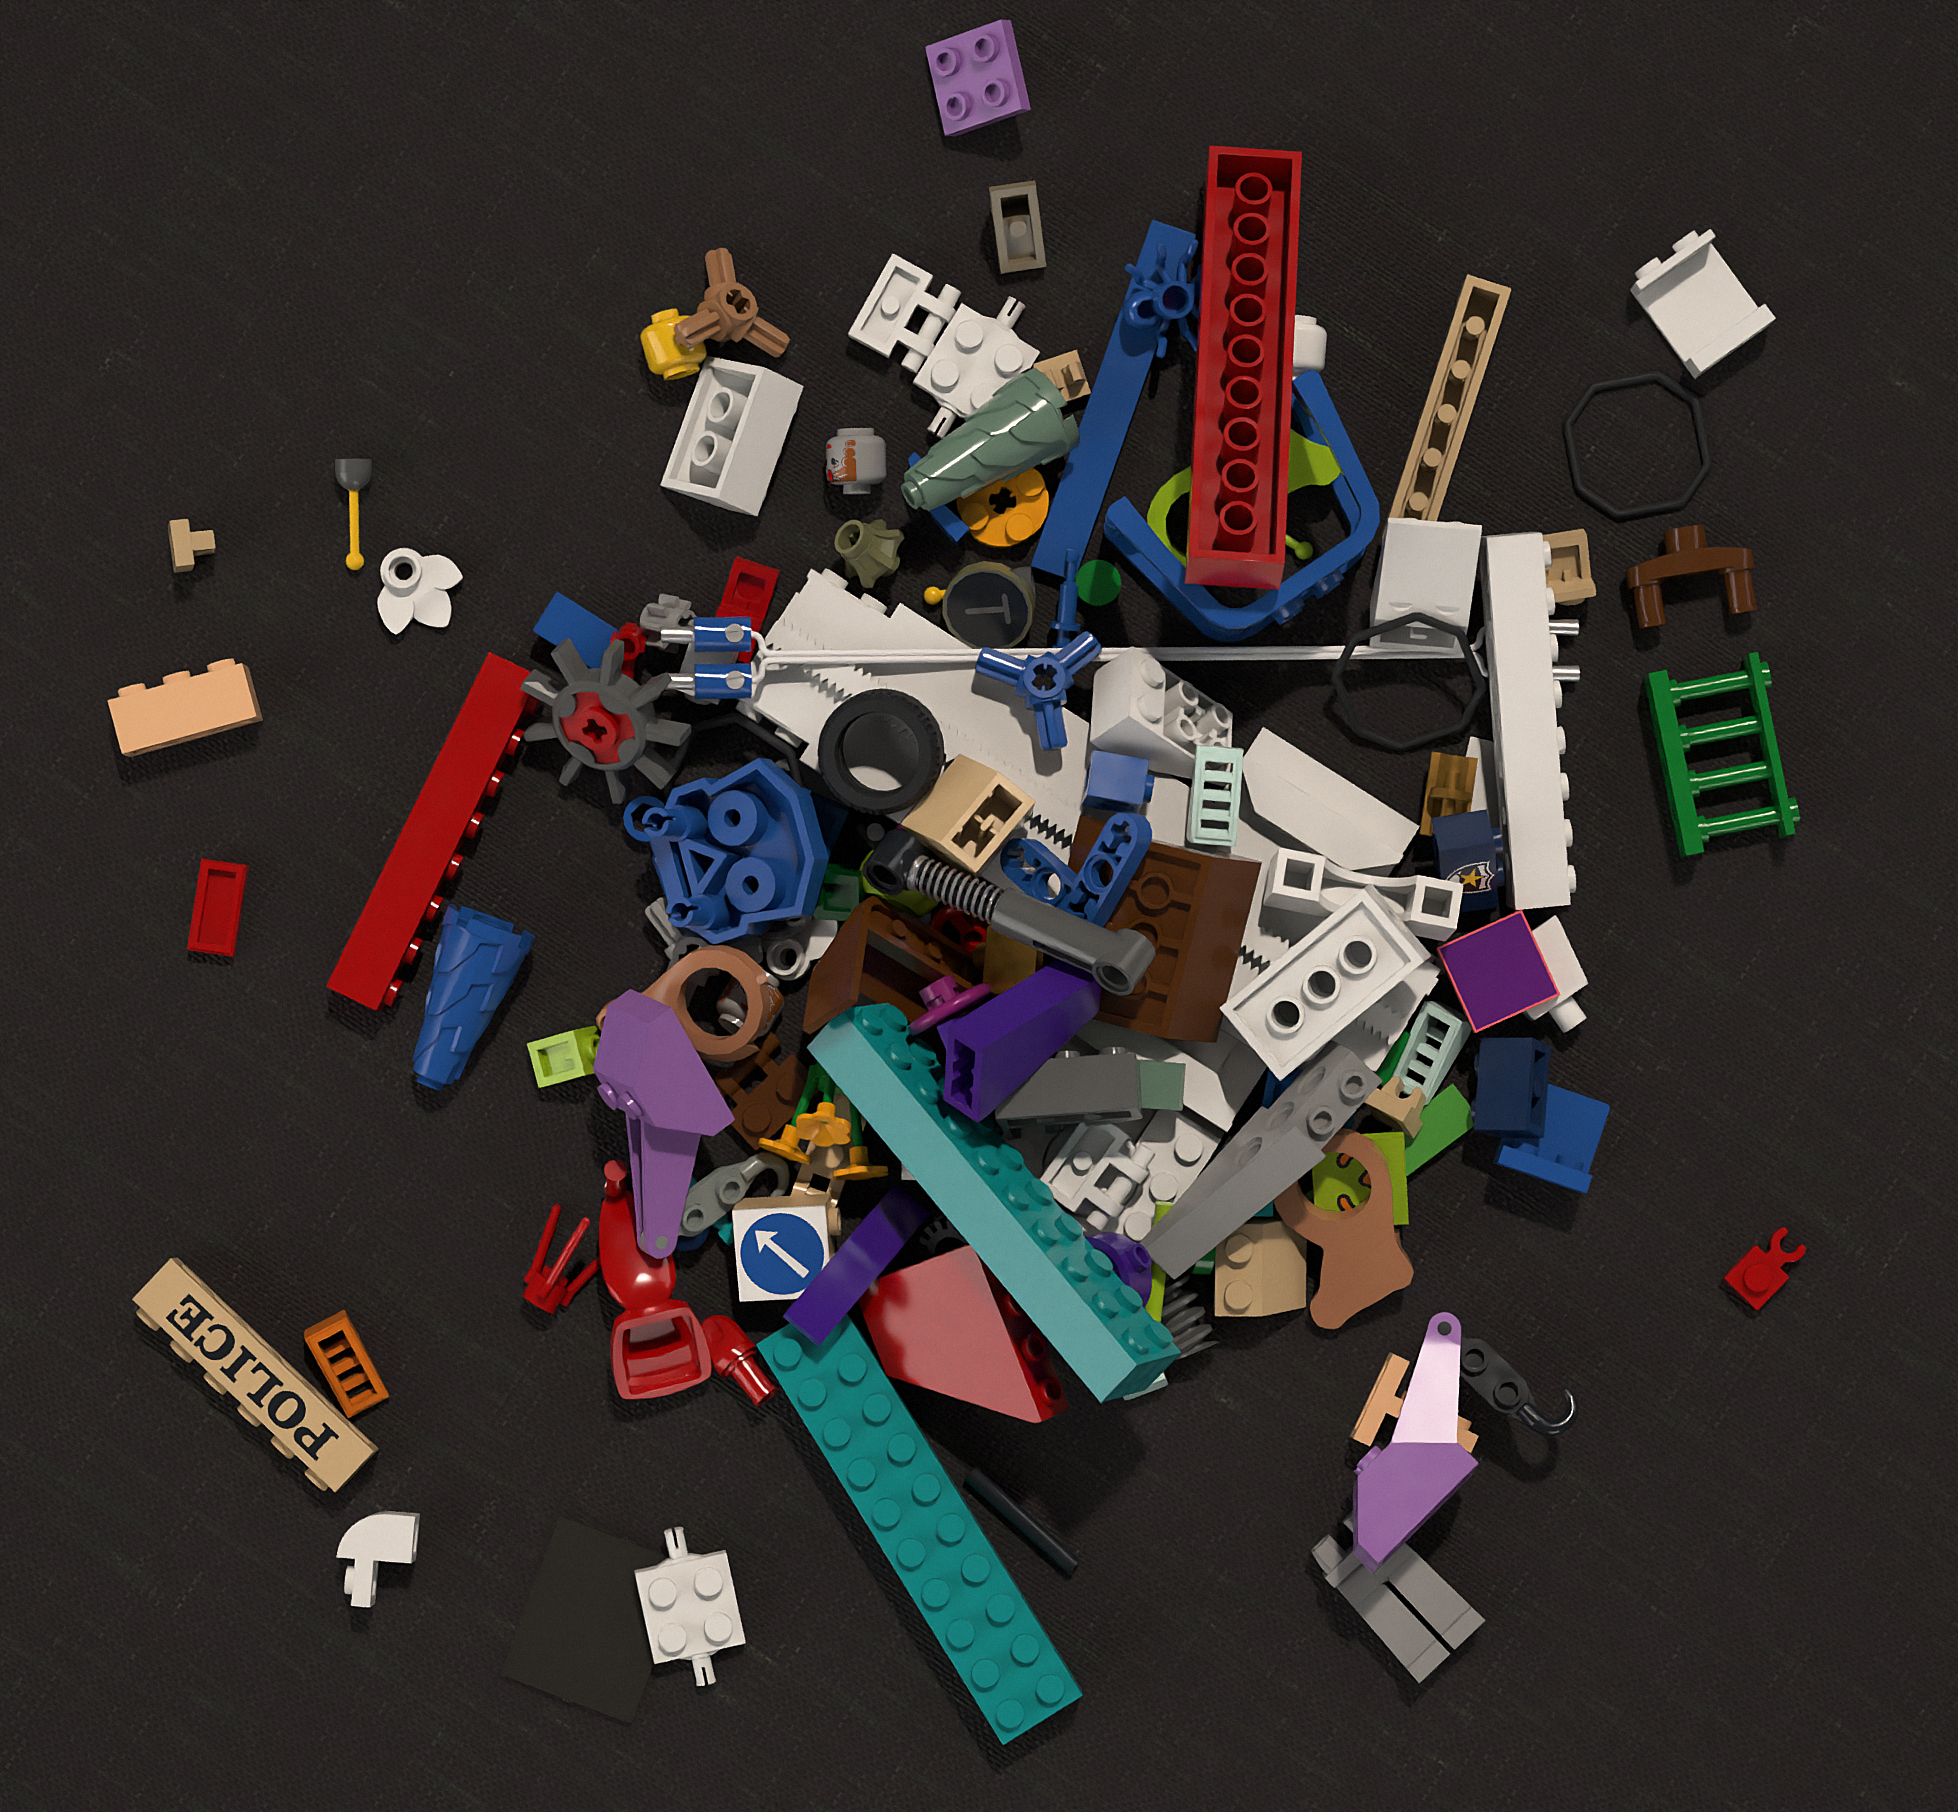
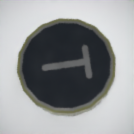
[942,561,1035,649]

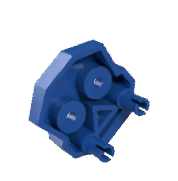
[642,758,829,945]

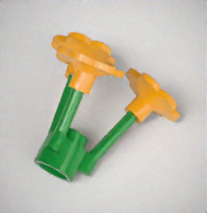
[758,1061,888,1181]

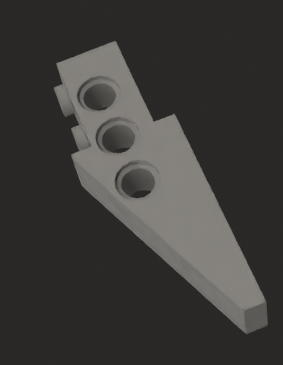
[1140,1040,1382,1280]

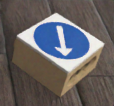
[732,1194,841,1302]

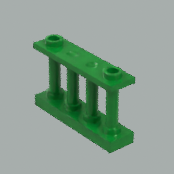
[1643,652,1800,858]

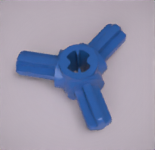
[975,631,1102,751]

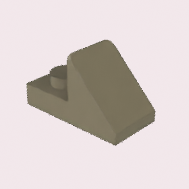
[989,180,1046,274]

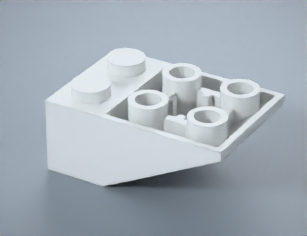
[1369,517,1482,655]
[1090,646,1233,786]

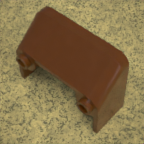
[802,896,998,1069]

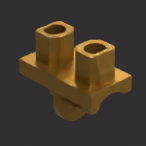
[1419,752,1478,837]

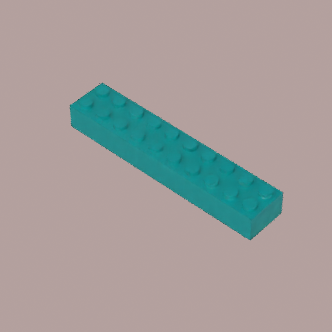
[806,1003,1181,1403]
[756,1312,1083,1745]

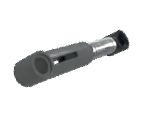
[862,829,1156,996]

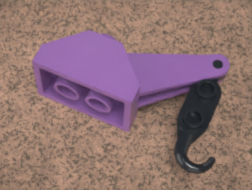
[1353,1312,1578,1574]

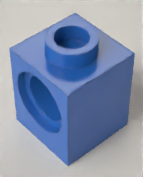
[1081,750,1155,814]

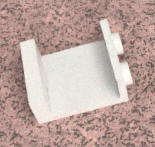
[1630,229,1776,379]

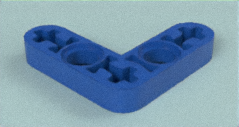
[1000,813,1152,927]

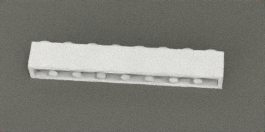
[1479,532,1576,910]

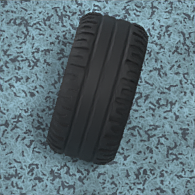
[817,688,944,815]

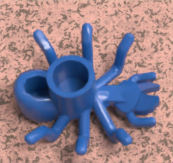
[1123,239,1201,358]

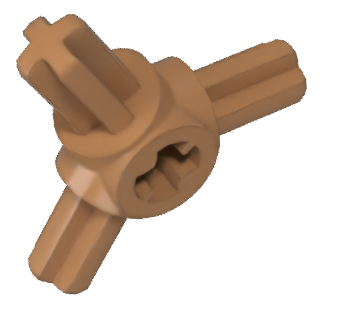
[674,248,790,357]

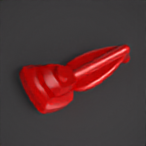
[598,1160,712,1399]

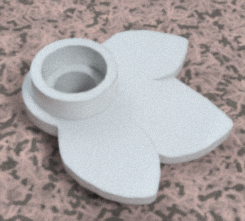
[377,548,463,634]
[760,914,839,980]

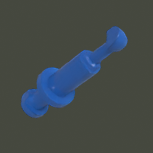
[1050,549,1081,648]

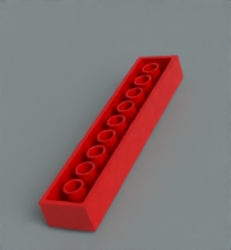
[1185,145,1302,590]

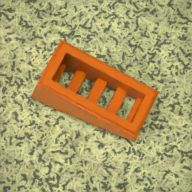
[304,1310,390,1418]

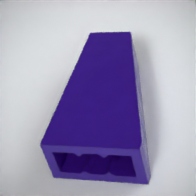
[943,959,1101,1123]

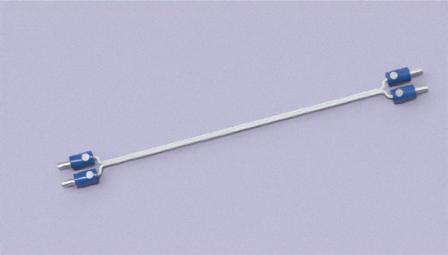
[661,617,1580,699]

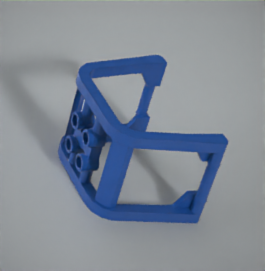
[1104,370,1380,643]

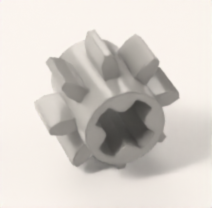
[640,594,696,654]

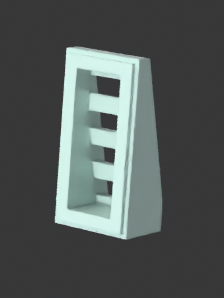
[1186,744,1243,846]
[1391,1001,1472,1105]

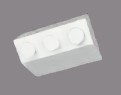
[660,356,804,516]

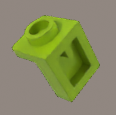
[527,1026,600,1088]

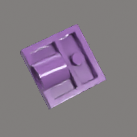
[925,19,1031,137]

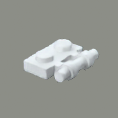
[848,253,961,373]
[1039,1123,1156,1231]

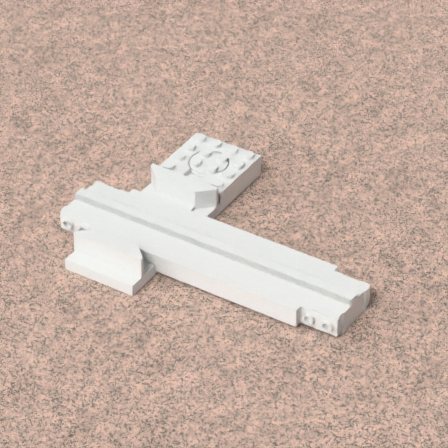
[735,568,1441,1243]

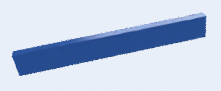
[1031,219,1196,581]

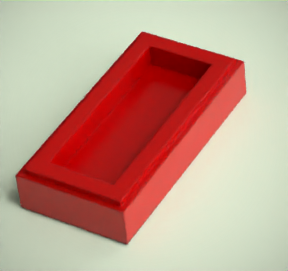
[187,858,249,957]

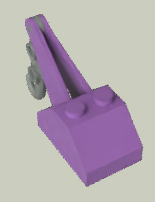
[593,989,790,1259]

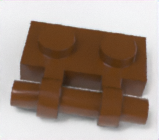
[713,1030,820,1151]

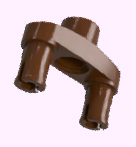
[1625,525,1757,629]

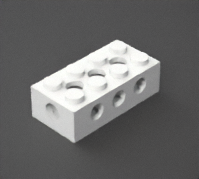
[1220,883,1431,1081]

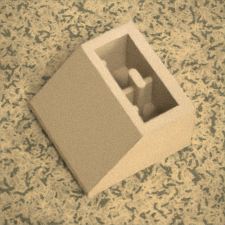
[900,754,1036,881]

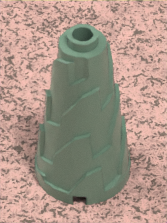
[901,367,1080,511]

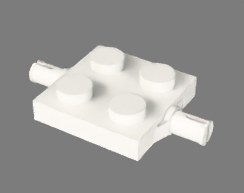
[913,296,1040,439]
[634,1527,746,1686]

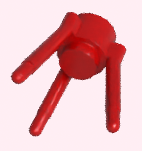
[522,1204,601,1314]

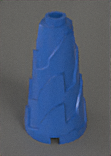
[412,904,535,1091]

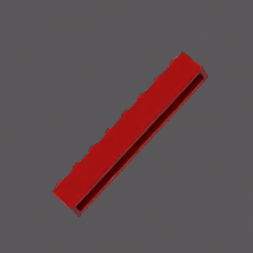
[326,652,542,1012]

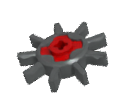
[520,638,691,804]

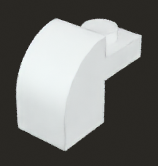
[336,1511,420,1607]

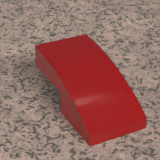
[715,556,781,663]

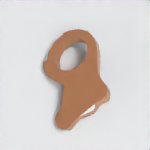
[596,945,771,1062]
[1273,1128,1414,1329]

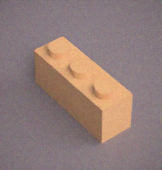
[107,658,263,757]

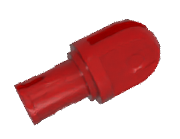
[700,1315,779,1407]

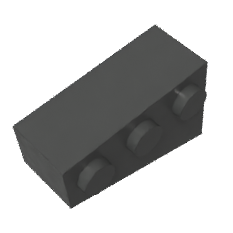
[995,1047,1143,1140]

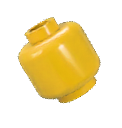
[640,309,707,380]

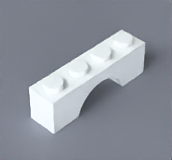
[1263,847,1464,941]

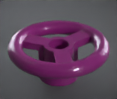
[908,974,991,1036]

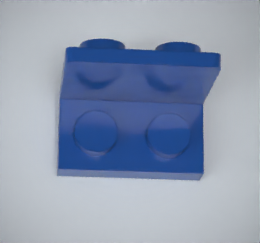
[1493,1084,1610,1193]

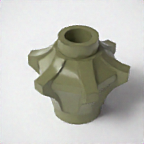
[834,519,905,589]

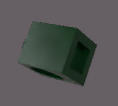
[814,862,869,921]

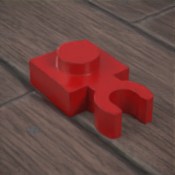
[1722,1227,1806,1311]

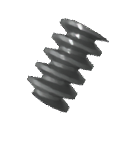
[1161,1272,1218,1360]

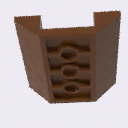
[1067,815,1262,1043]

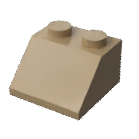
[1213,1214,1307,1316]

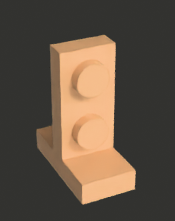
[1350,1352,1479,1453]

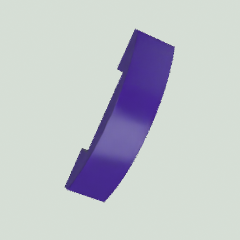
[783,1184,931,1347]

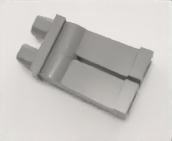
[1311,1510,1485,1683]

